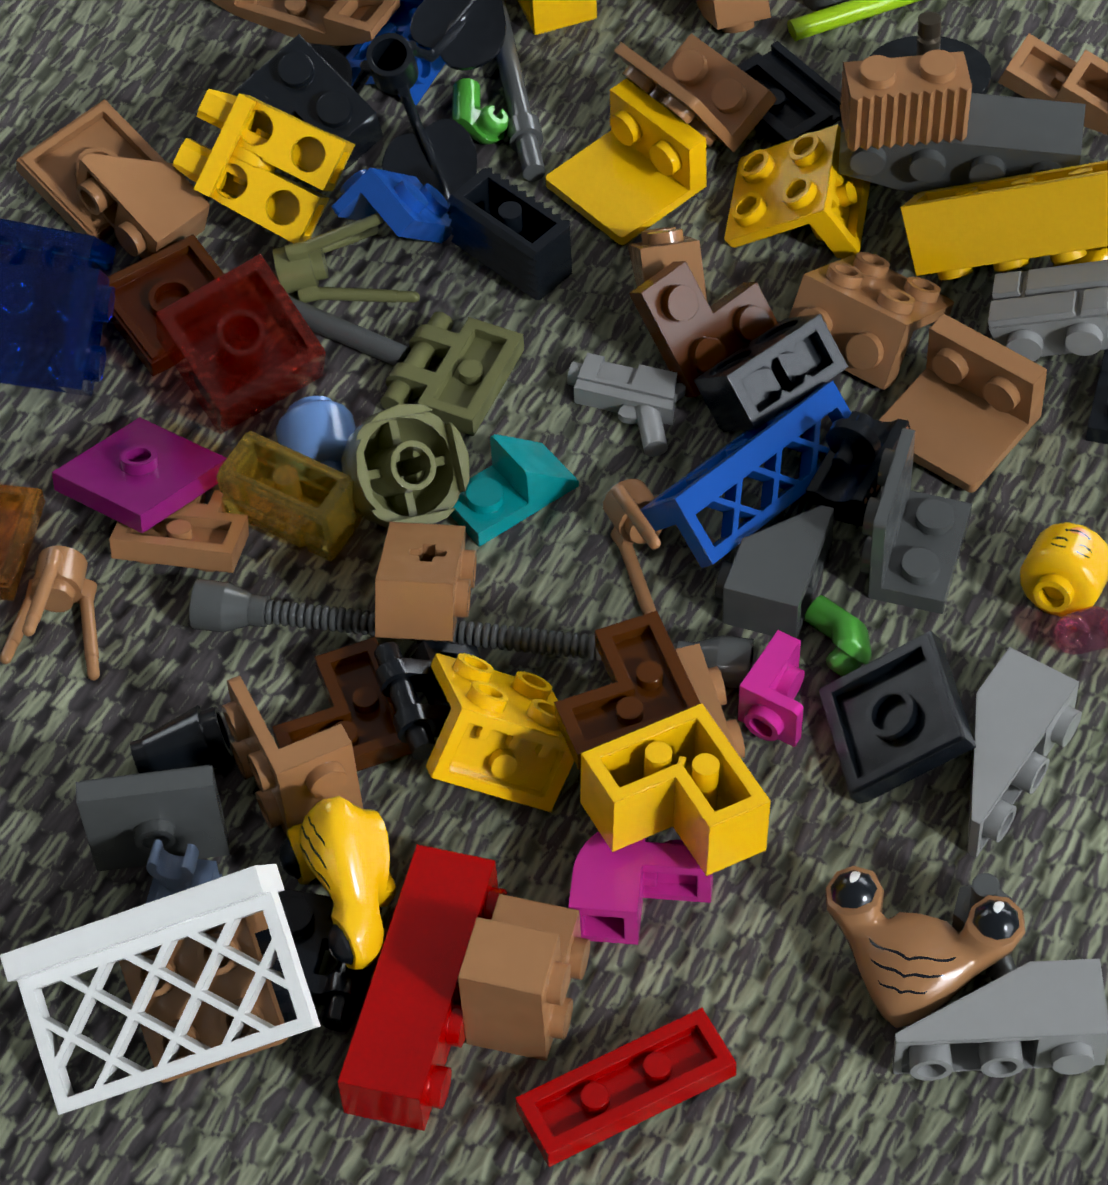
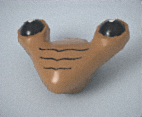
[825,866,1026,1028]

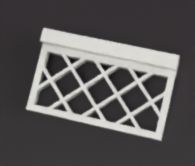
[0,864,321,1115]

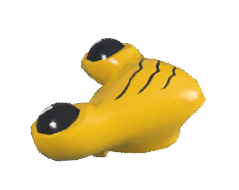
[279,796,396,970]

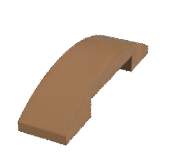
[211,0,401,46]

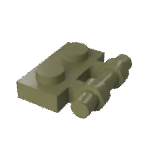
[380,312,524,436]

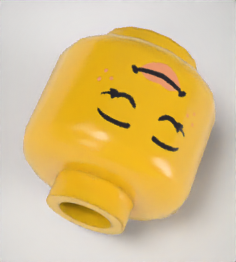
[1020,522,1108,618]

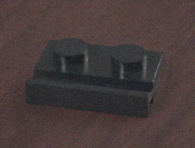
[737,41,842,146]

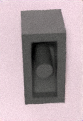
[715,505,834,639]

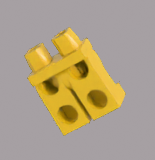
[172,89,355,244]

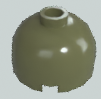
[341,404,470,529]

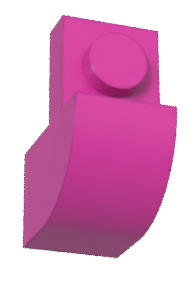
[568,831,713,945]

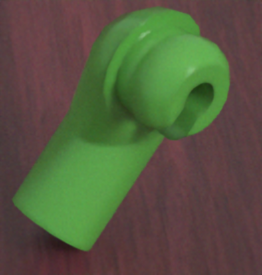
[452,78,509,145]
[805,595,872,677]

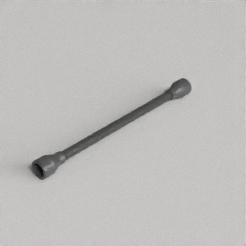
[189,579,754,689]

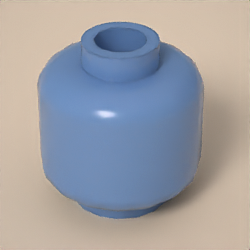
[276,396,356,491]

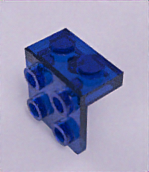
[0,262,115,396]

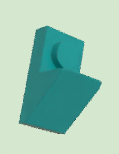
[450,434,579,547]

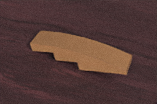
[998,33,1108,135]

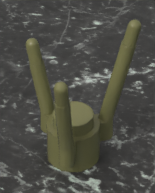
[273,213,420,303]

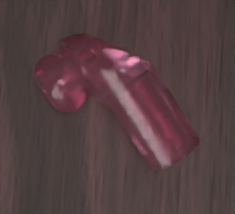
[1054,606,1108,655]

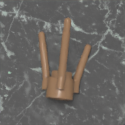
[603,479,716,615]
[0,545,100,681]

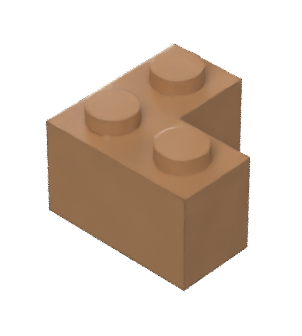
[458,894,590,1061]

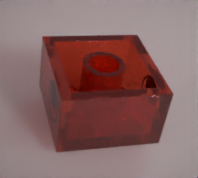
[156,254,326,434]

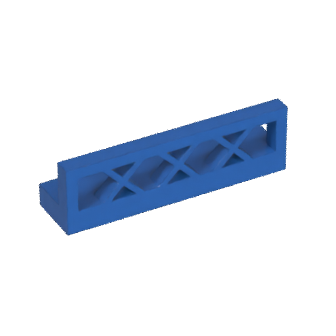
[640,380,851,568]

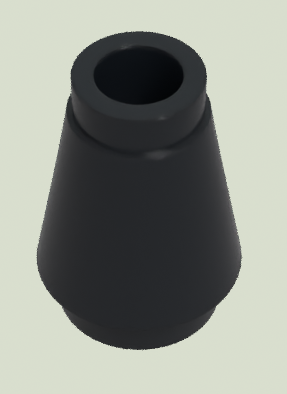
[130,705,233,773]

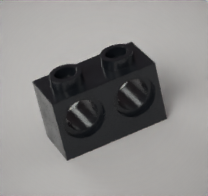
[693,314,848,432]

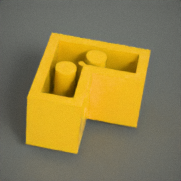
[580,703,771,876]

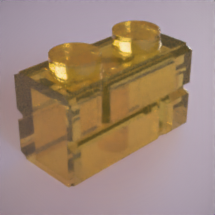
[216,431,363,561]

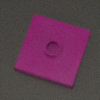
[52,417,229,533]

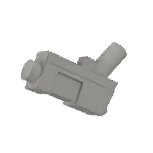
[567,353,686,457]

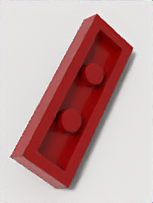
[515,1008,736,1167]

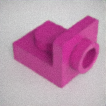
[738,630,805,747]

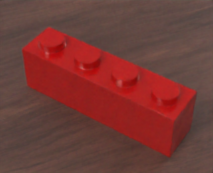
[338,844,507,1131]

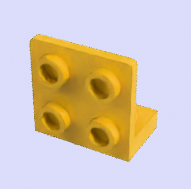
[546,78,707,245]
[724,124,871,259]
[426,653,574,812]

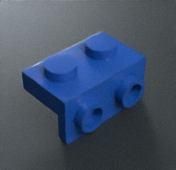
[331,167,453,243]

